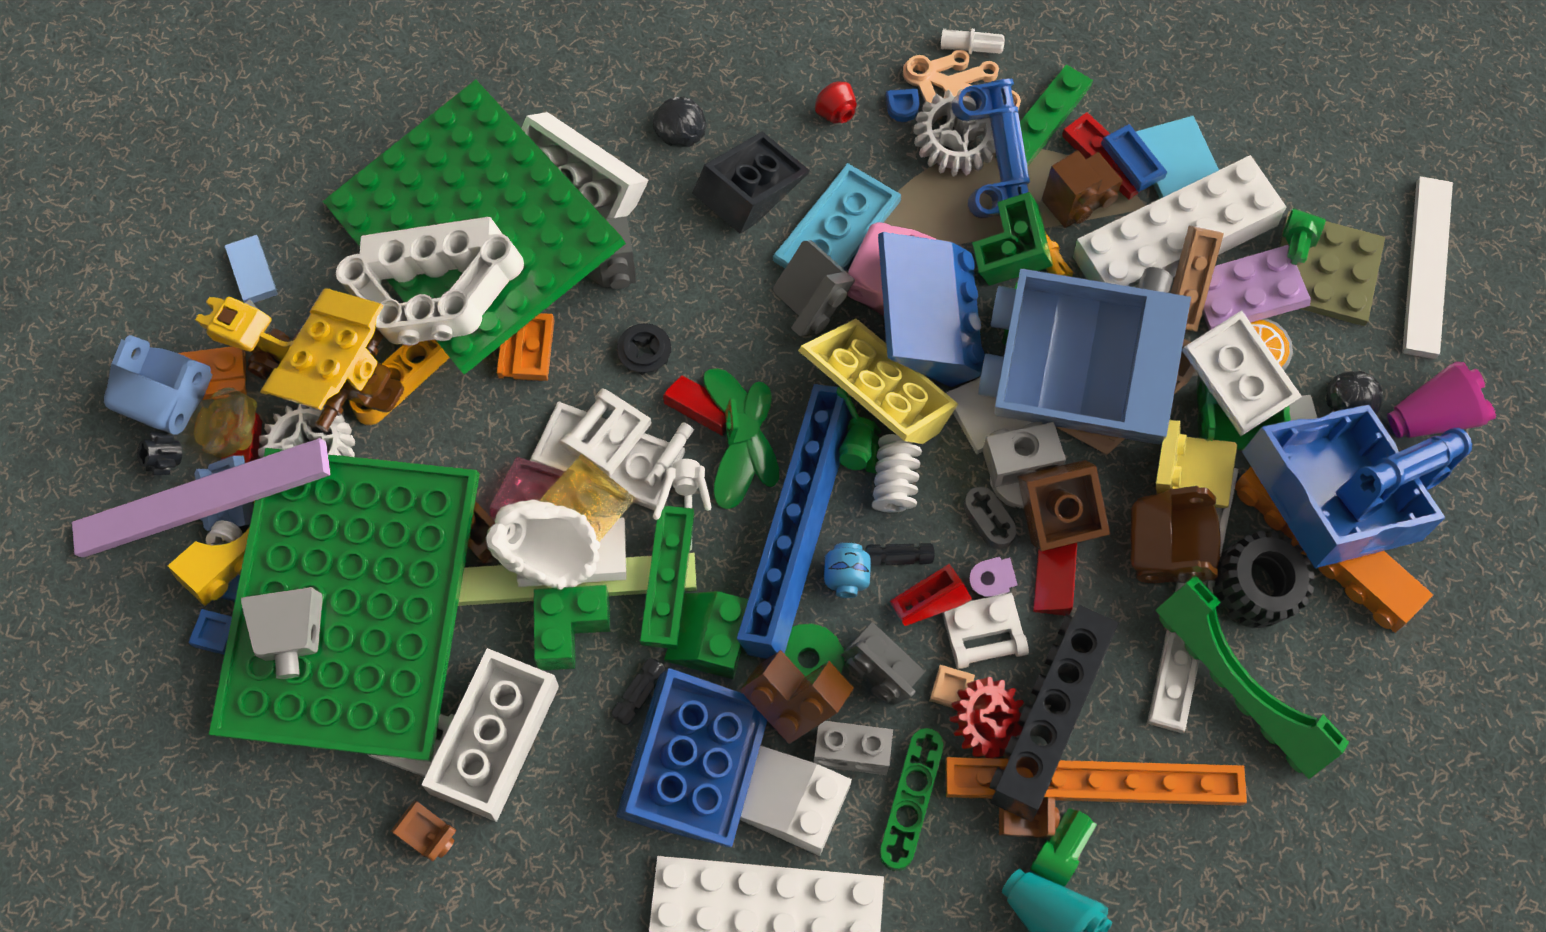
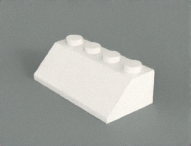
[522,112,649,219]

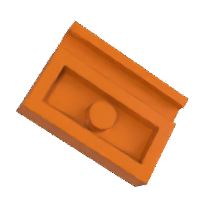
[497,313,554,381]
[178,347,247,400]

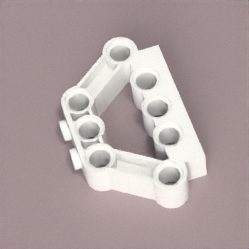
[336,217,524,345]

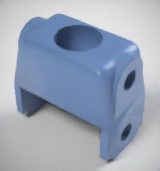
[104,335,213,435]

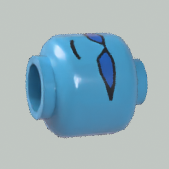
[824,543,871,598]

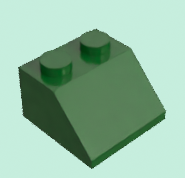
[664,591,749,680]

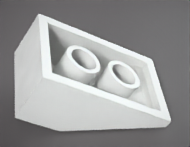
[740,746,852,856]

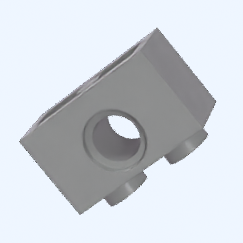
[982,422,1066,488]

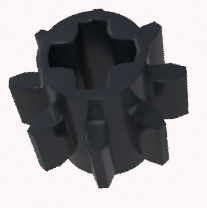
[137,432,182,475]

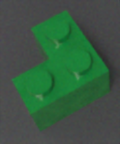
[972,192,1053,286]
[534,585,611,670]

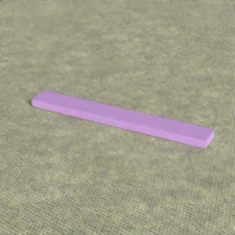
[72,438,330,557]

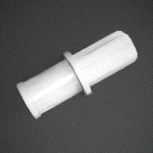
[941,28,1005,54]

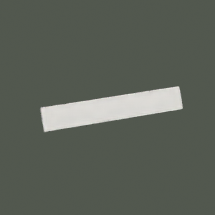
[1402,176,1453,359]

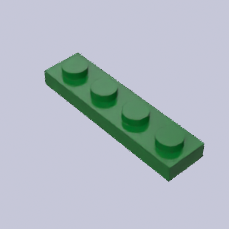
[995,64,1093,167]
[640,506,695,649]

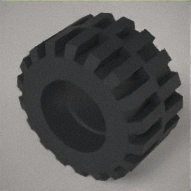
[1212,531,1314,628]

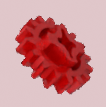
[950,677,1024,758]

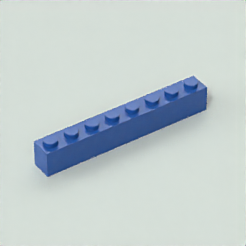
[737,384,856,659]

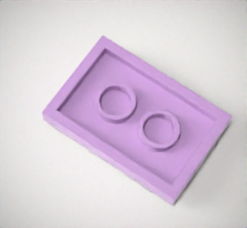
[1202,245,1311,331]

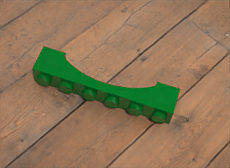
[1155,575,1349,779]

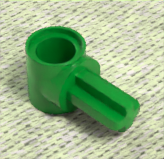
[1282,208,1326,265]

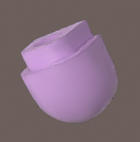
[970,557,1018,597]

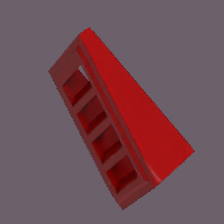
[889,564,972,626]

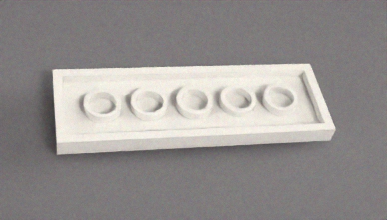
[649,856,884,932]

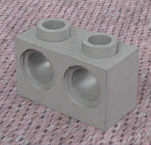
[814,721,893,775]

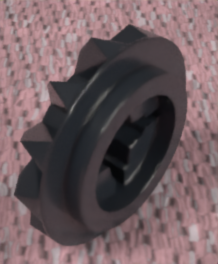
[617,323,672,376]

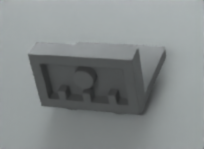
[841,622,925,705]

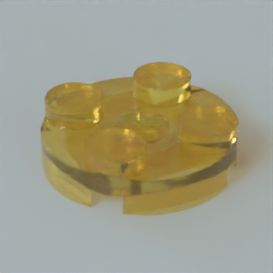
[194,388,257,458]

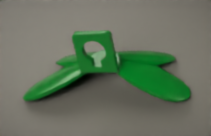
[704,368,779,509]

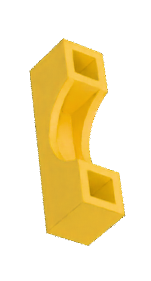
[168,501,255,606]

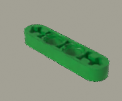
[879,728,944,871]

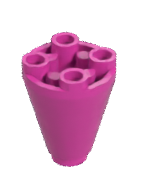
[1387,362,1496,438]

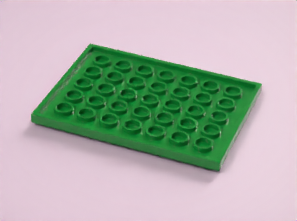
[323,79,626,375]
[209,448,480,762]

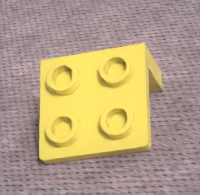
[1156,420,1237,508]

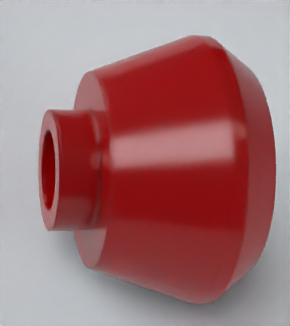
[815,81,857,123]

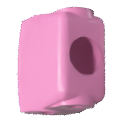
[847,222,936,315]

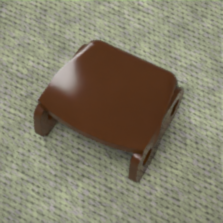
[1131,486,1221,583]

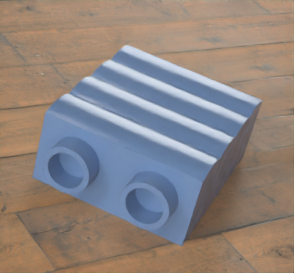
[978,269,1191,444]

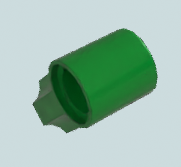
[1030,808,1097,887]

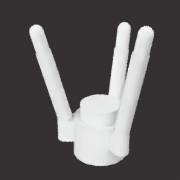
[653,459,711,550]

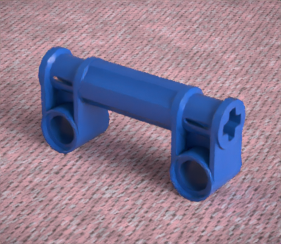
[952,79,1030,218]
[1335,427,1472,522]

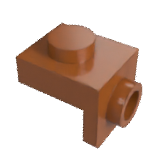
[999,797,1060,838]
[391,800,456,861]

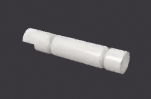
[644,423,693,488]

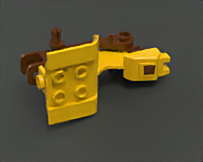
[195,288,404,432]

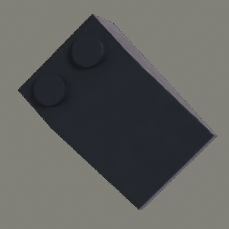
[692,131,810,234]

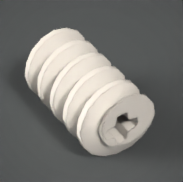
[872,434,922,513]

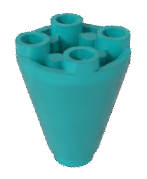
[1002,869,1112,932]

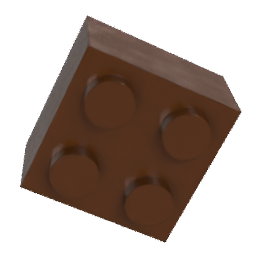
[1017,460,1110,551]

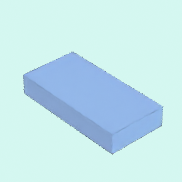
[225,235,278,303]

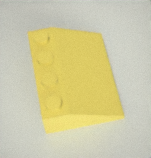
[798,319,958,444]

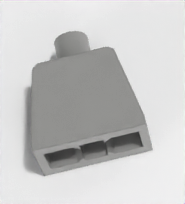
[241,587,323,679]

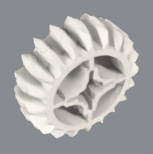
[913,88,996,177]
[258,404,355,458]

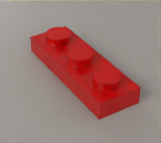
[1062,112,1141,200]

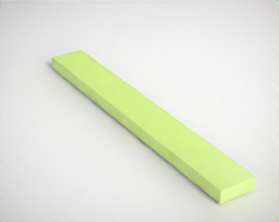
[458,553,697,606]

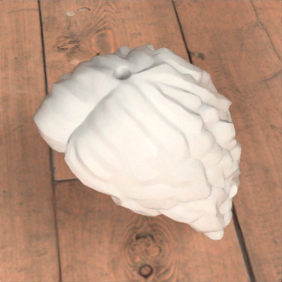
[486,499,600,589]

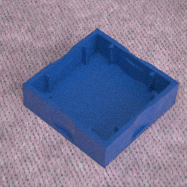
[1242,405,1445,568]

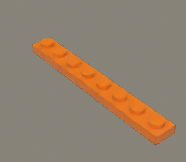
[945,757,1247,806]

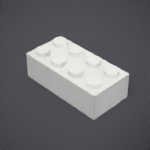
[422,648,559,822]

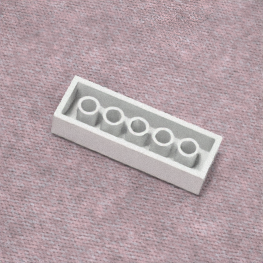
[1073,155,1286,287]

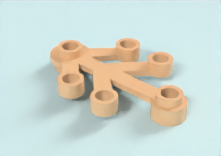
[903,50,1021,119]

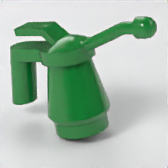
[836,386,881,474]

